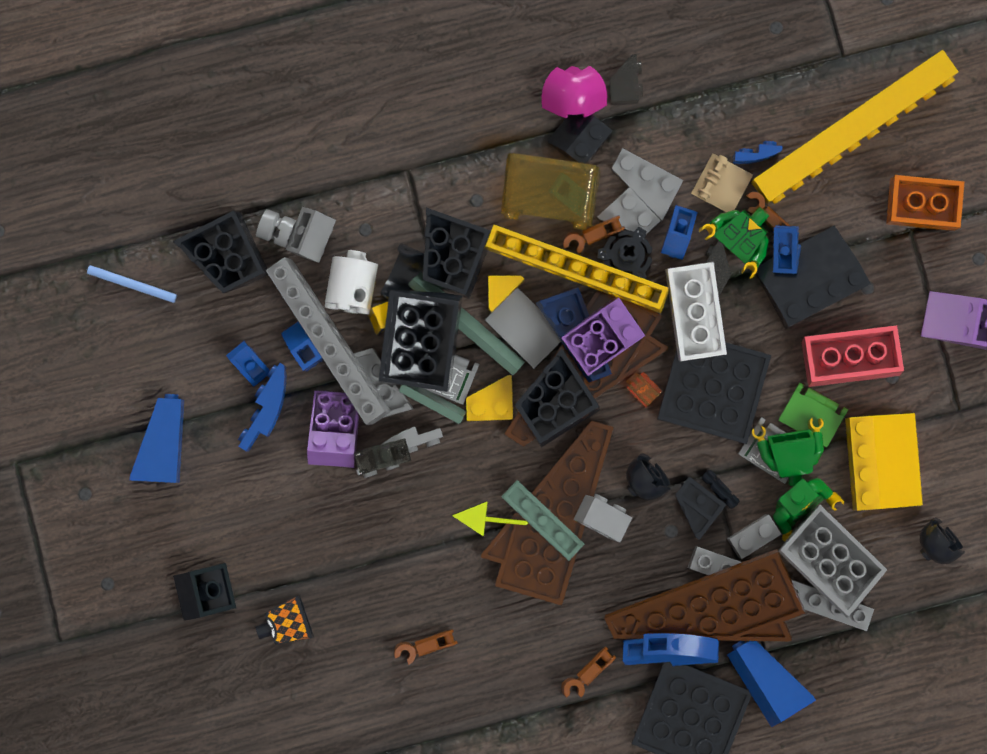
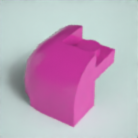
[542,66,607,118]

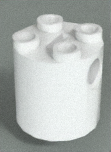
[325,250,378,315]

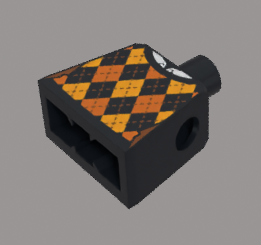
[255,595,314,644]

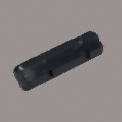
[702,470,740,509]

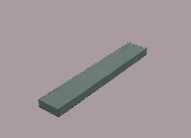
[408,272,525,375]

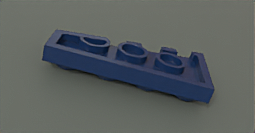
[536,288,612,383]

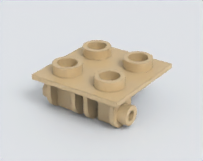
[691,154,753,212]

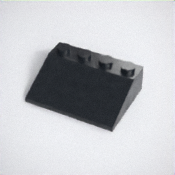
[756,225,871,329]
[379,290,463,392]

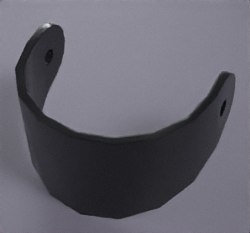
[380,243,424,299]

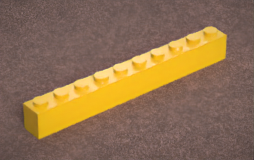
[751,50,958,205]

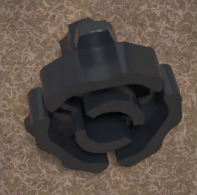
[598,227,652,279]

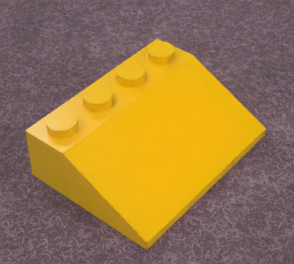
[845,413,923,511]

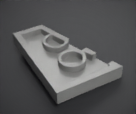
[611,148,683,222]
[354,348,413,418]

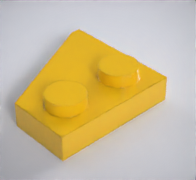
[466,375,513,421]

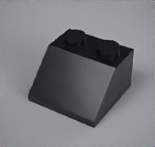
[547,114,612,170]
[173,563,236,621]

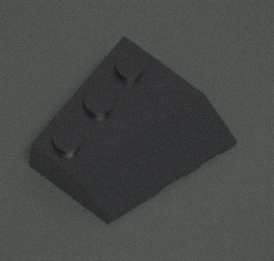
[423,207,491,299]
[173,210,268,293]
[515,348,600,448]

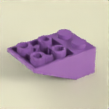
[921,291,987,350]
[561,297,645,376]
[307,391,359,468]

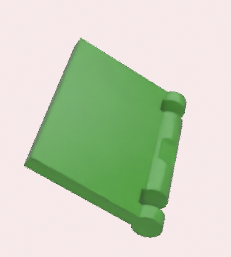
[778,382,848,447]

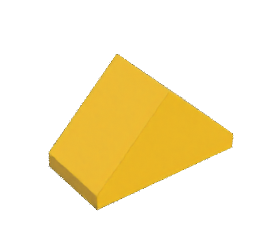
[488,276,524,313]

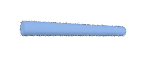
[87,265,177,303]

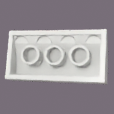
[665,262,727,361]

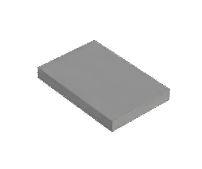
[485,288,561,369]

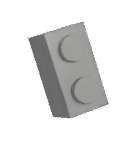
[285,207,336,263]
[574,494,632,542]
[727,514,781,559]

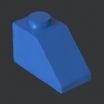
[661,205,697,260]

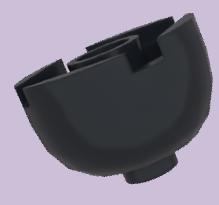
[626,453,671,500]
[920,517,965,565]

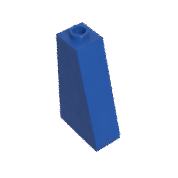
[130,394,184,483]
[727,641,816,727]

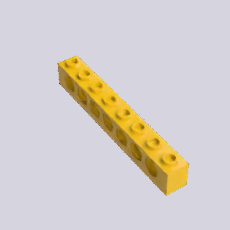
[486,225,669,313]

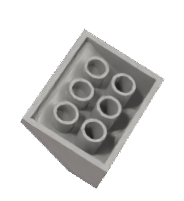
[778,505,887,618]

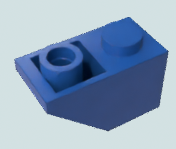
[281,321,323,371]

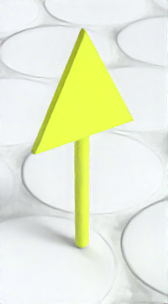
[452,502,528,536]

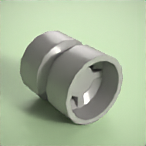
[256,209,297,248]

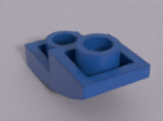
[733,141,782,164]

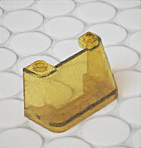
[501,153,601,230]

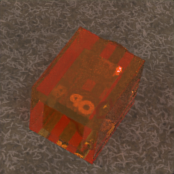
[625,372,663,409]

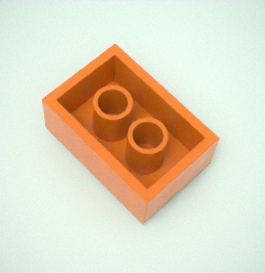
[886,175,964,231]

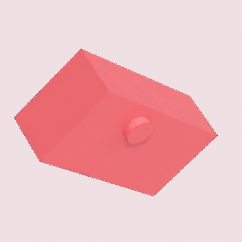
[802,325,904,387]

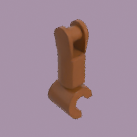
[745,192,790,232]
[563,215,625,254]
[394,629,458,665]
[561,646,616,698]

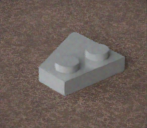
[597,187,661,234]

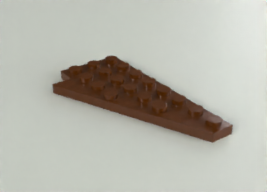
[504,290,668,447]
[481,421,614,606]
[604,549,805,642]

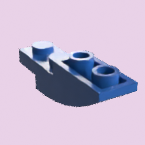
[238,363,287,452]
[623,633,719,666]

